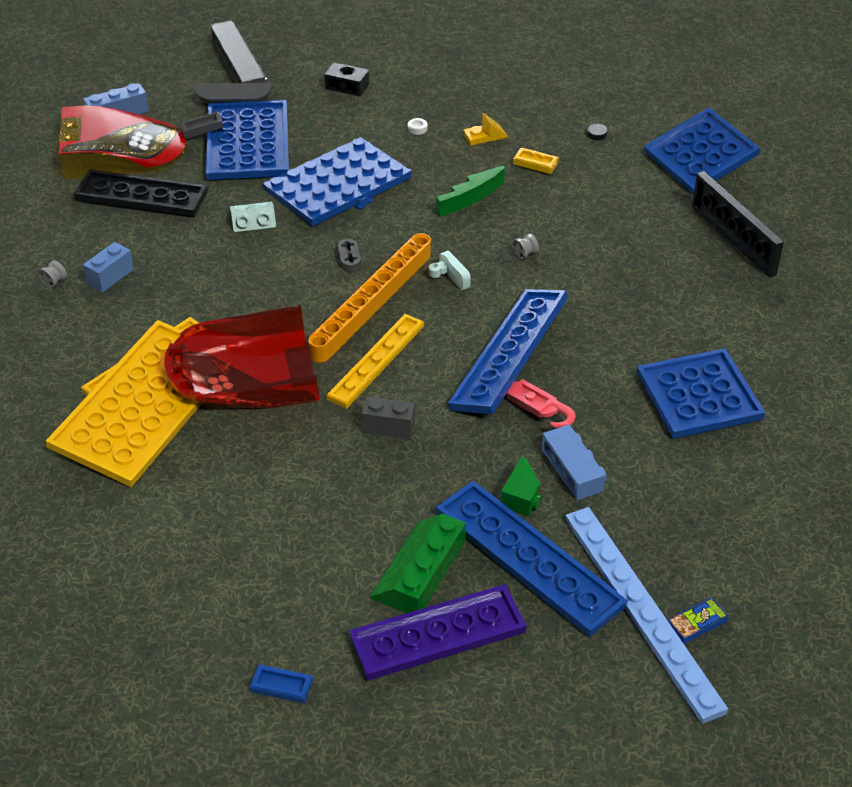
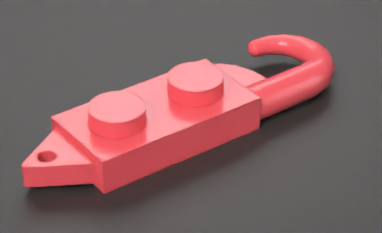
[506,379,576,428]

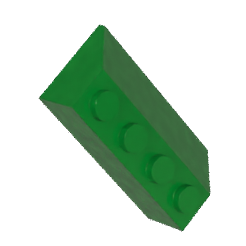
[370,514,466,613]

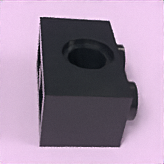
[325,62,369,97]

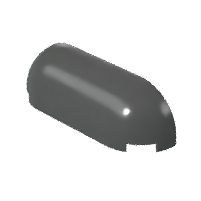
[194,83,272,105]

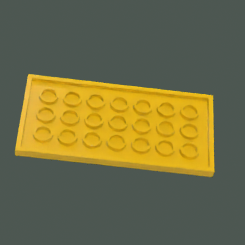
[46,320,231,487]

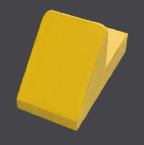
[463,113,507,146]

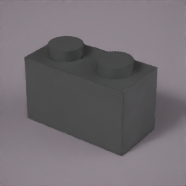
[362,397,415,439]

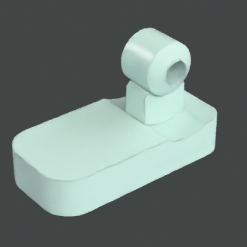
[429,251,471,291]

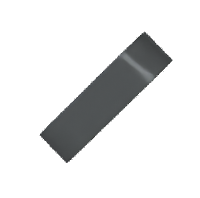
[338,239,361,272]

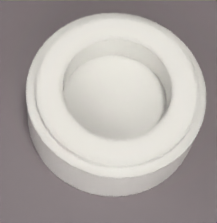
[408,118,427,134]

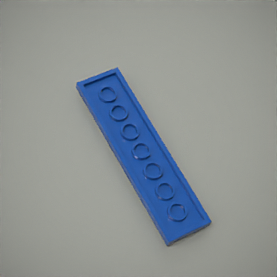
[448,289,568,414]
[436,481,628,637]

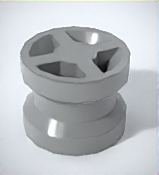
[512,233,539,260]
[38,260,67,288]

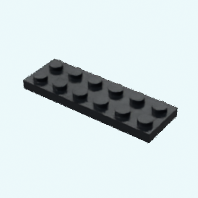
[74,169,208,217]
[692,171,784,278]

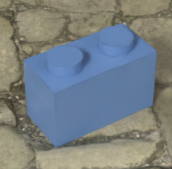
[83,242,134,292]

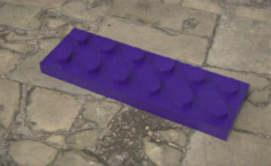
[349,584,527,681]

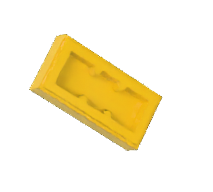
[513,148,559,174]

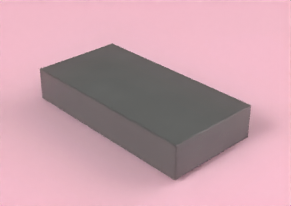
[181,111,223,139]

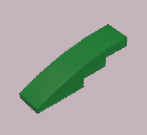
[436,166,505,217]

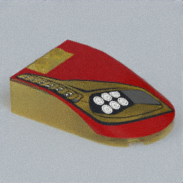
[59,106,187,180]

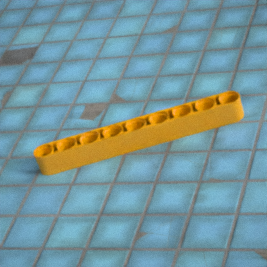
[308,233,431,363]

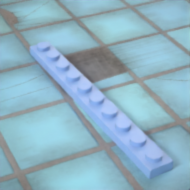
[565,507,728,724]

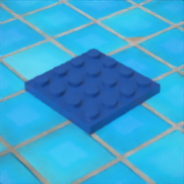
[644,108,760,194]
[637,348,766,439]

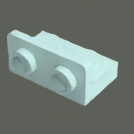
[230,202,276,232]

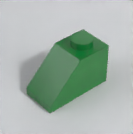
[501,457,542,517]

